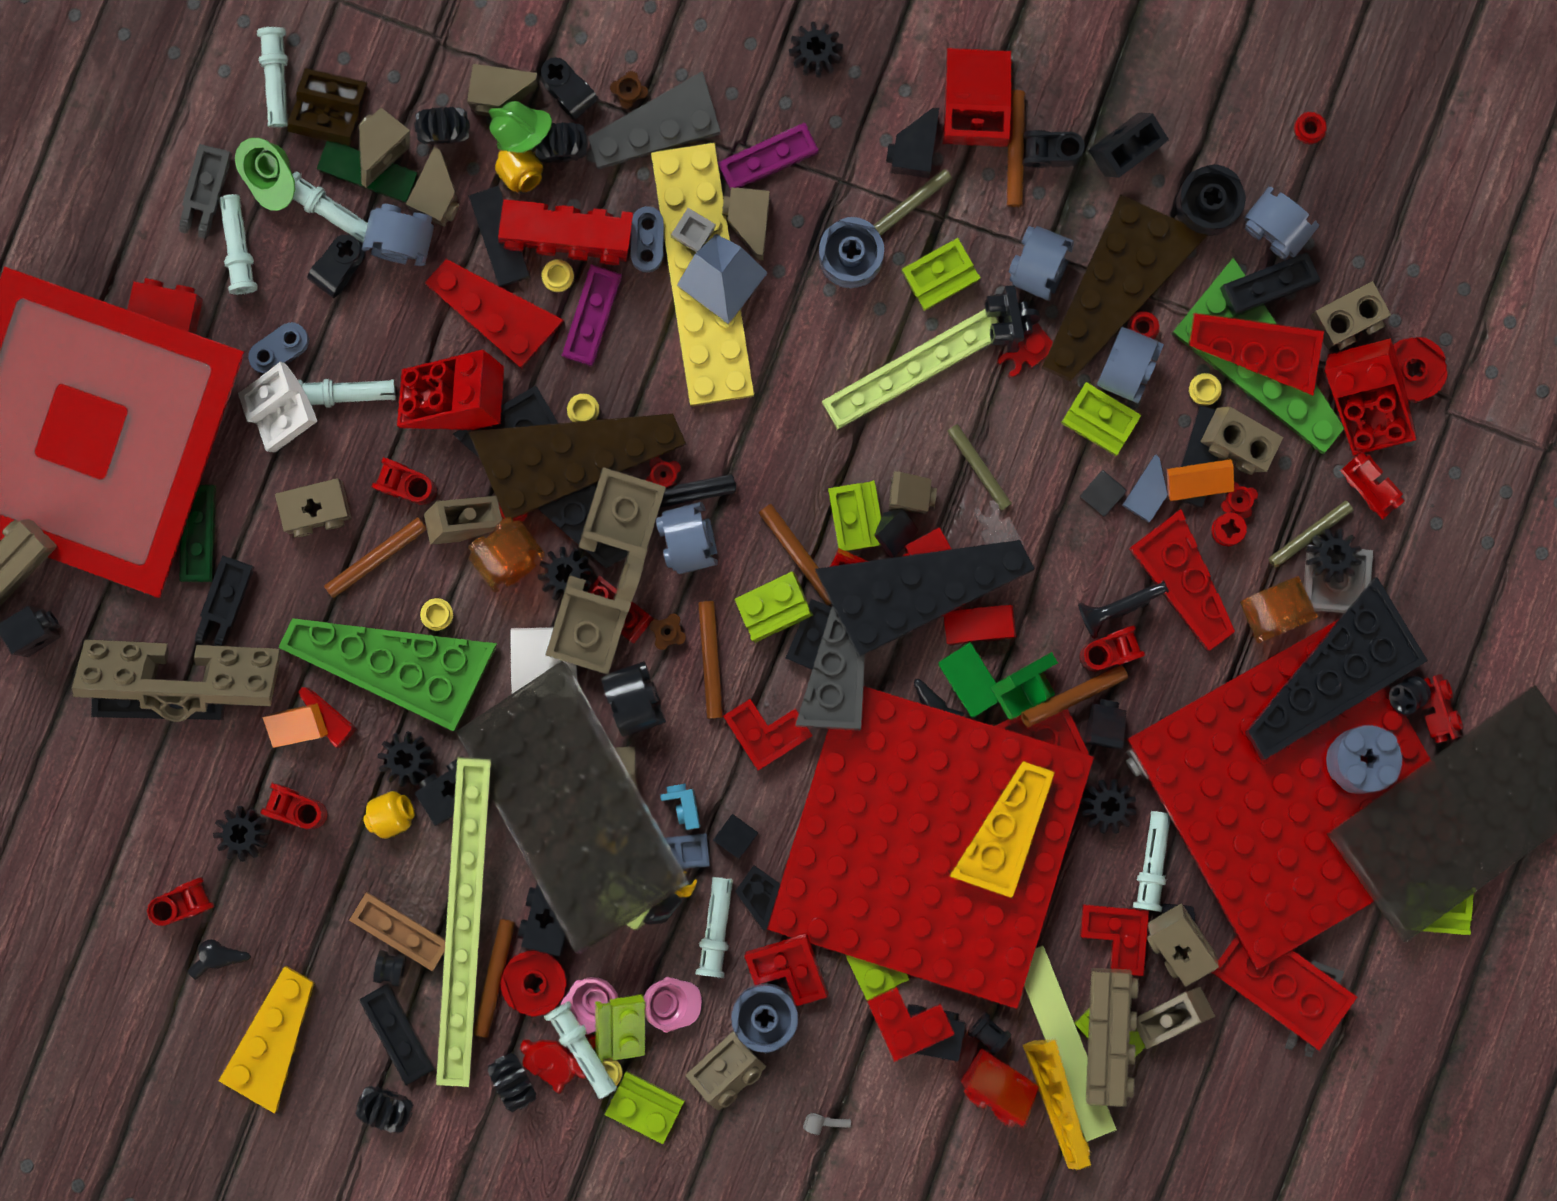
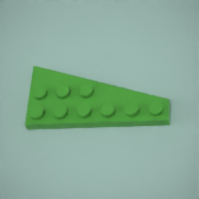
[1171,258,1344,454]
[278,618,497,732]

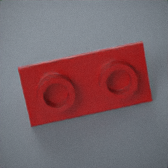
[1340,452,1405,520]
[1422,673,1463,743]

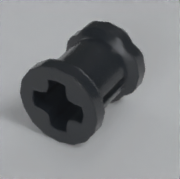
[968,1012,1011,1056]

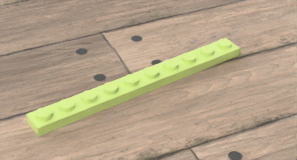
[436,757,491,1087]

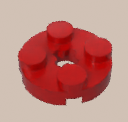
[1393,337,1448,403]
[501,950,567,1016]

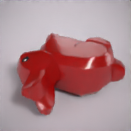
[520,1034,596,1094]

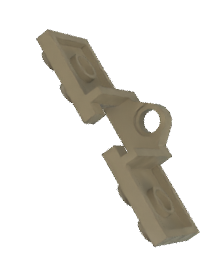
[545,467,666,674]
[72,640,281,722]

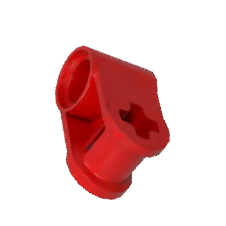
[371,457,437,505]
[1079,625,1146,672]
[260,782,327,829]
[147,877,215,926]

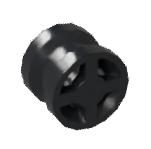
[1389,676,1431,715]
[373,950,407,987]

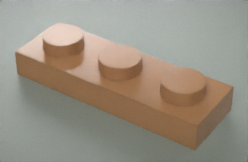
[349,892,446,972]

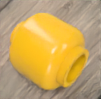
[495,150,543,192]
[363,791,415,839]

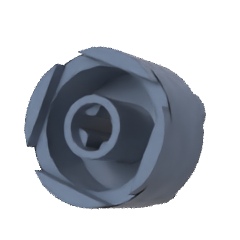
[1244,186,1319,260]
[362,204,434,266]
[819,217,884,288]
[1009,226,1074,301]
[1097,327,1164,403]
[656,502,718,574]
[1326,725,1402,794]
[732,983,798,1052]

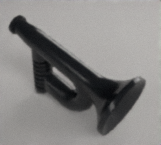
[1078,580,1170,639]

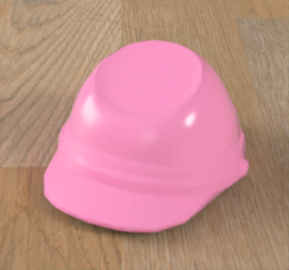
[561,977,618,1035]
[643,977,702,1033]

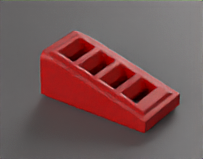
[298,687,357,748]

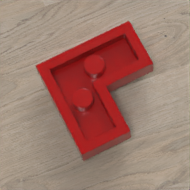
[723,699,813,771]
[1080,904,1149,976]
[744,933,828,1006]
[867,987,955,1062]

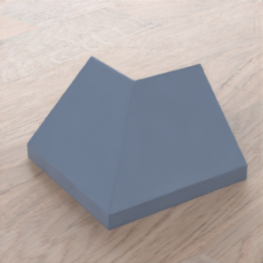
[677,234,768,324]

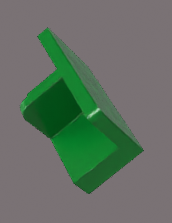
[938,642,999,717]
[990,652,1058,720]

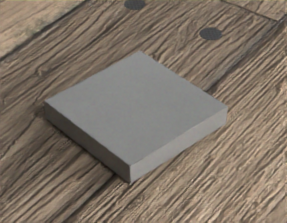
[1302,545,1373,613]

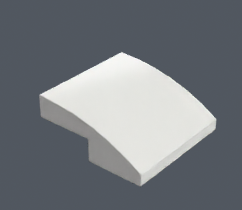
[238,362,317,452]
[511,627,578,698]

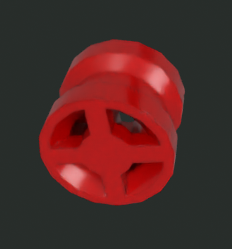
[1211,513,1247,547]

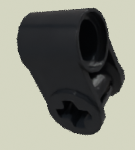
[541,57,599,121]
[1022,130,1085,168]
[307,234,365,298]

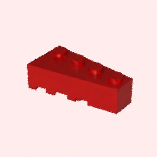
[498,199,633,265]

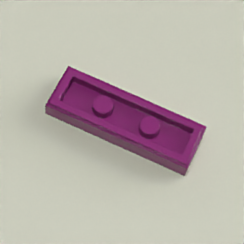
[718,122,819,191]
[562,265,622,367]

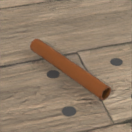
[1007,90,1025,207]
[758,503,831,606]
[324,517,427,599]
[698,601,723,719]
[1021,665,1128,727]
[473,919,516,1038]

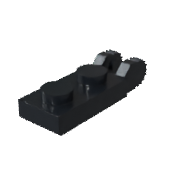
[195,555,255,646]

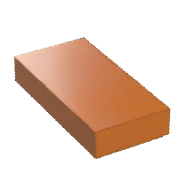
[1167,459,1234,501]
[262,704,328,748]

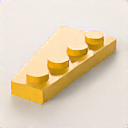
[950,762,1054,898]
[218,966,314,1114]
[1023,1039,1091,1170]

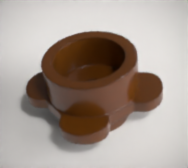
[610,71,648,109]
[649,614,686,650]

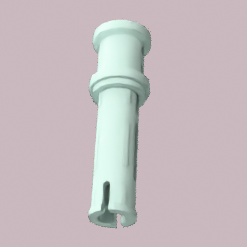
[257,27,288,128]
[292,171,368,243]
[219,194,258,295]
[298,379,396,408]
[1133,811,1171,912]
[695,877,733,978]
[544,1001,617,1099]

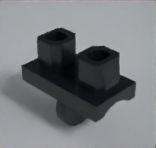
[984,285,1040,353]

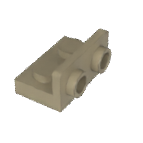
[685,1031,766,1111]

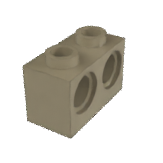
[1310,281,1391,350]
[1201,407,1283,475]

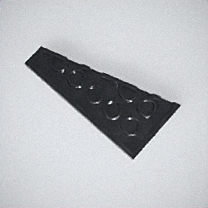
[453,385,628,569]
[815,540,1035,657]
[1245,577,1428,760]

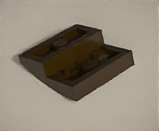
[287,68,367,146]

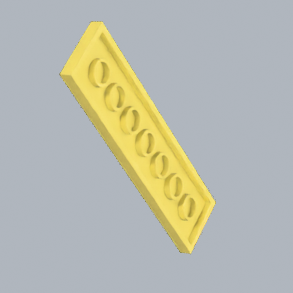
[651,143,754,406]

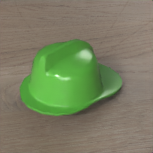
[488,101,552,153]
[235,137,295,211]

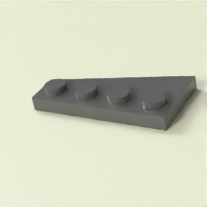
[588,71,721,170]
[795,606,865,730]

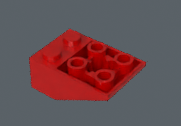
[943,48,1011,147]
[1325,338,1417,456]
[397,349,504,430]
[960,1048,1039,1127]

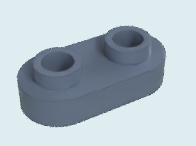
[631,206,664,272]
[248,323,309,374]

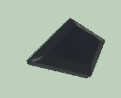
[735,865,780,930]

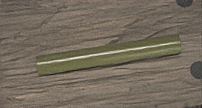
[873,169,952,236]
[947,424,1012,511]
[1268,500,1354,568]

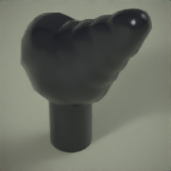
[914,678,964,716]
[188,939,251,980]

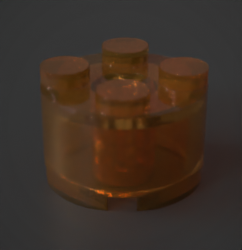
[468,517,545,592]
[1240,576,1318,644]

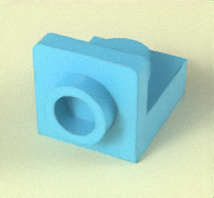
[660,784,701,830]

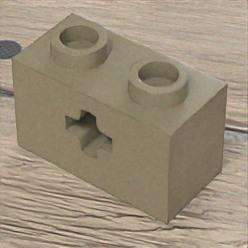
[275,478,352,538]
[1147,903,1219,987]

